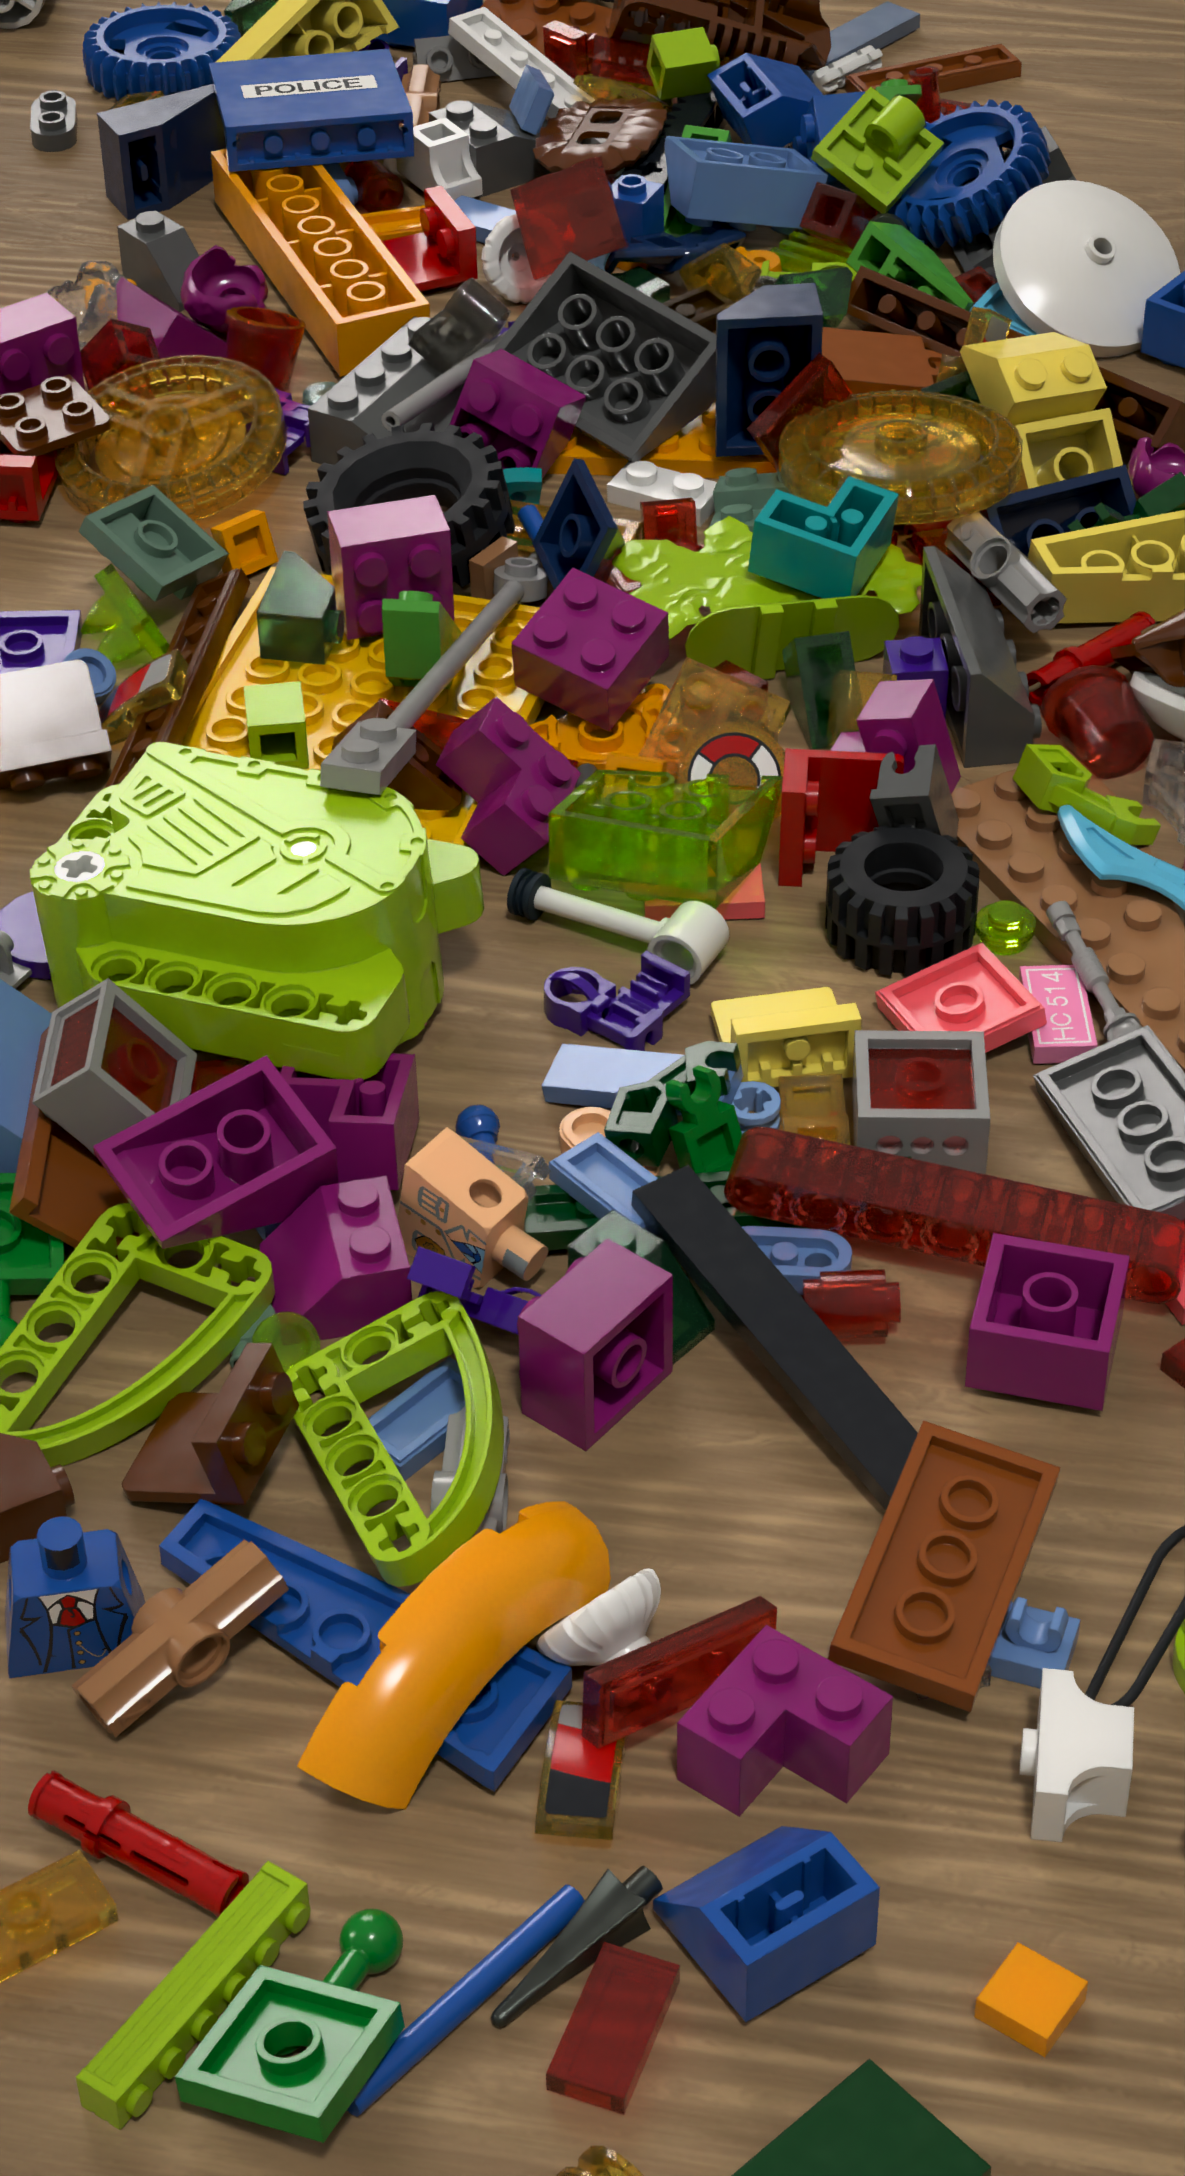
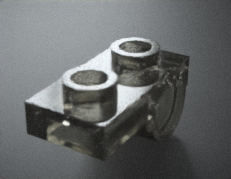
[408,278,511,374]

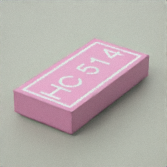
[1019,965,1098,1064]

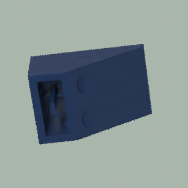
[97,84,226,220]

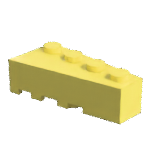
[216,0,399,62]
[1028,510,1185,623]

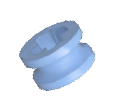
[731,1081,781,1143]

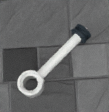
[507,868,729,985]

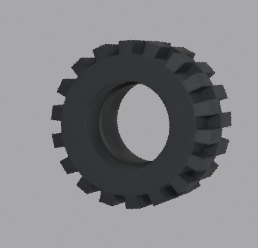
[825,825,980,976]

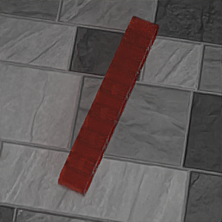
[724,1127,1185,1304]

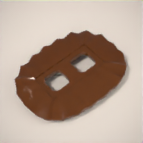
[533,97,667,176]

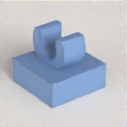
[988,1597,1081,1689]

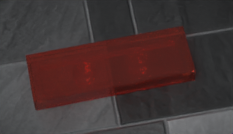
[582,1596,777,1749]

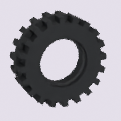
[303,423,515,588]

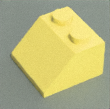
[960,332,1107,437]
[994,408,1123,494]

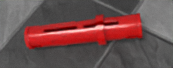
[1026,611,1156,706]
[28,1770,249,1917]

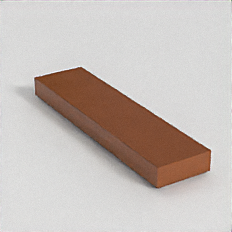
[845,44,1022,97]

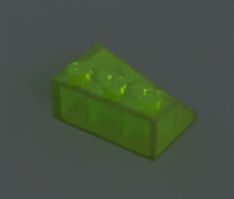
[549,770,783,909]

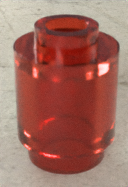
[344,160,404,213]
[803,1269,901,1339]

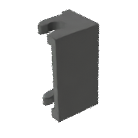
[870,744,959,840]

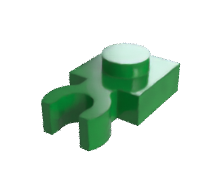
[666,1065,750,1173]

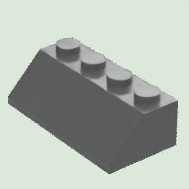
[919,546,1042,768]

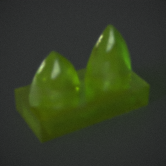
[81,563,170,664]

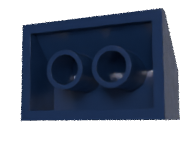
[715,283,823,457]
[964,465,1136,558]

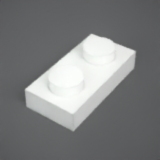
[607,461,717,527]

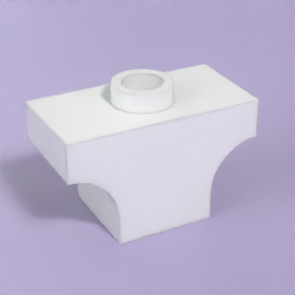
[396,117,483,200]
[1019,1668,1134,1842]

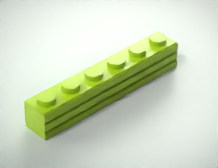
[76,1861,311,2130]

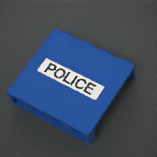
[209,49,414,172]

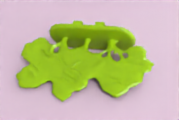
[612,516,923,680]

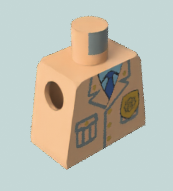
[398,1127,548,1288]

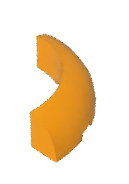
[297,1501,611,1810]

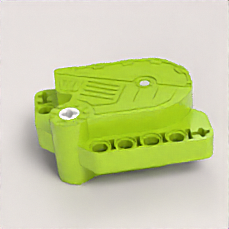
[30,742,484,1080]

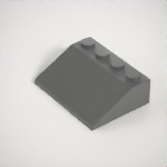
[491,251,716,463]
[308,316,482,465]

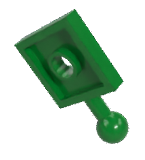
[175,1908,405,2143]

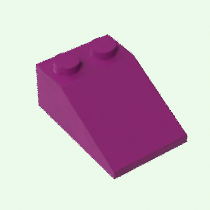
[93,1055,338,1249]

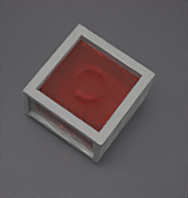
[32,978,197,1156]
[852,1030,991,1176]

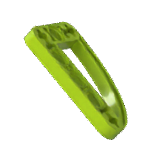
[0,1203,275,1467]
[286,1291,504,1587]

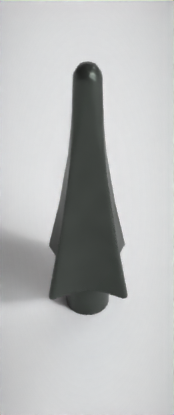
[491,1866,663,2028]

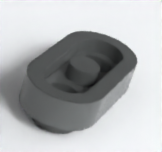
[30,90,78,152]

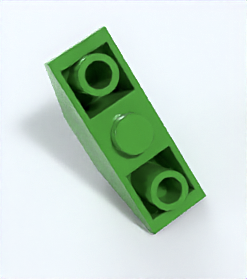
[382,591,462,689]

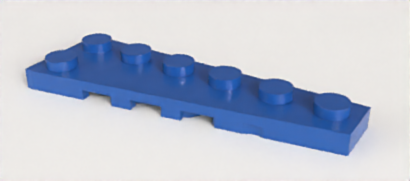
[159,1499,572,1791]

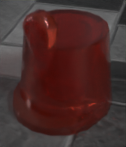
[224,306,306,410]
[1040,665,1154,779]

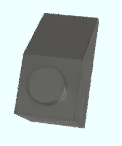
[117,210,199,312]

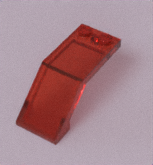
[510,156,630,281]

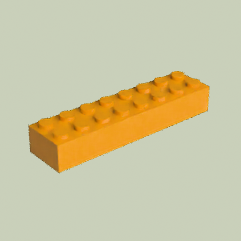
[211,149,430,377]

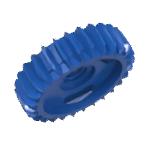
[82,1,241,104]
[887,99,1051,248]

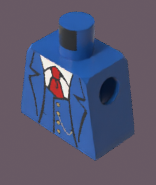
[5,1517,145,1678]

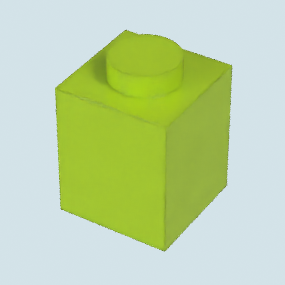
[646,27,720,100]
[244,681,309,769]

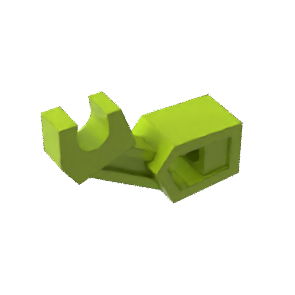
[1013,744,1161,845]

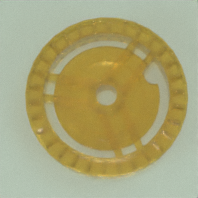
[53,355,287,521]
[779,389,1023,525]

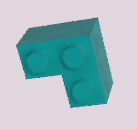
[748,476,899,599]

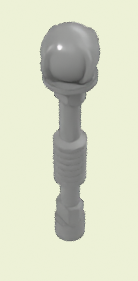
[1046,901,1142,1042]

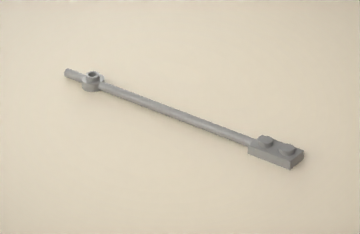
[320,551,548,795]

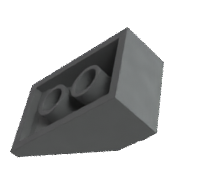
[429,101,559,198]

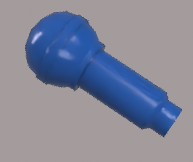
[455,1105,504,1172]

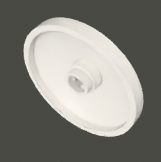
[993,180,1180,358]

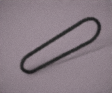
[1085,1525,1185,1707]

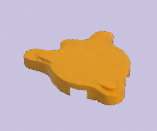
[529,683,686,780]

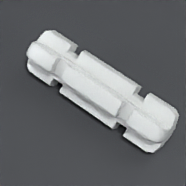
[812,45,883,95]

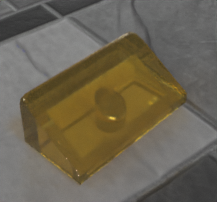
[679,243,762,303]

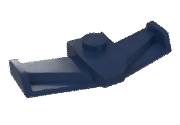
[605,221,747,275]

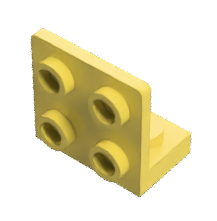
[711,987,862,1087]

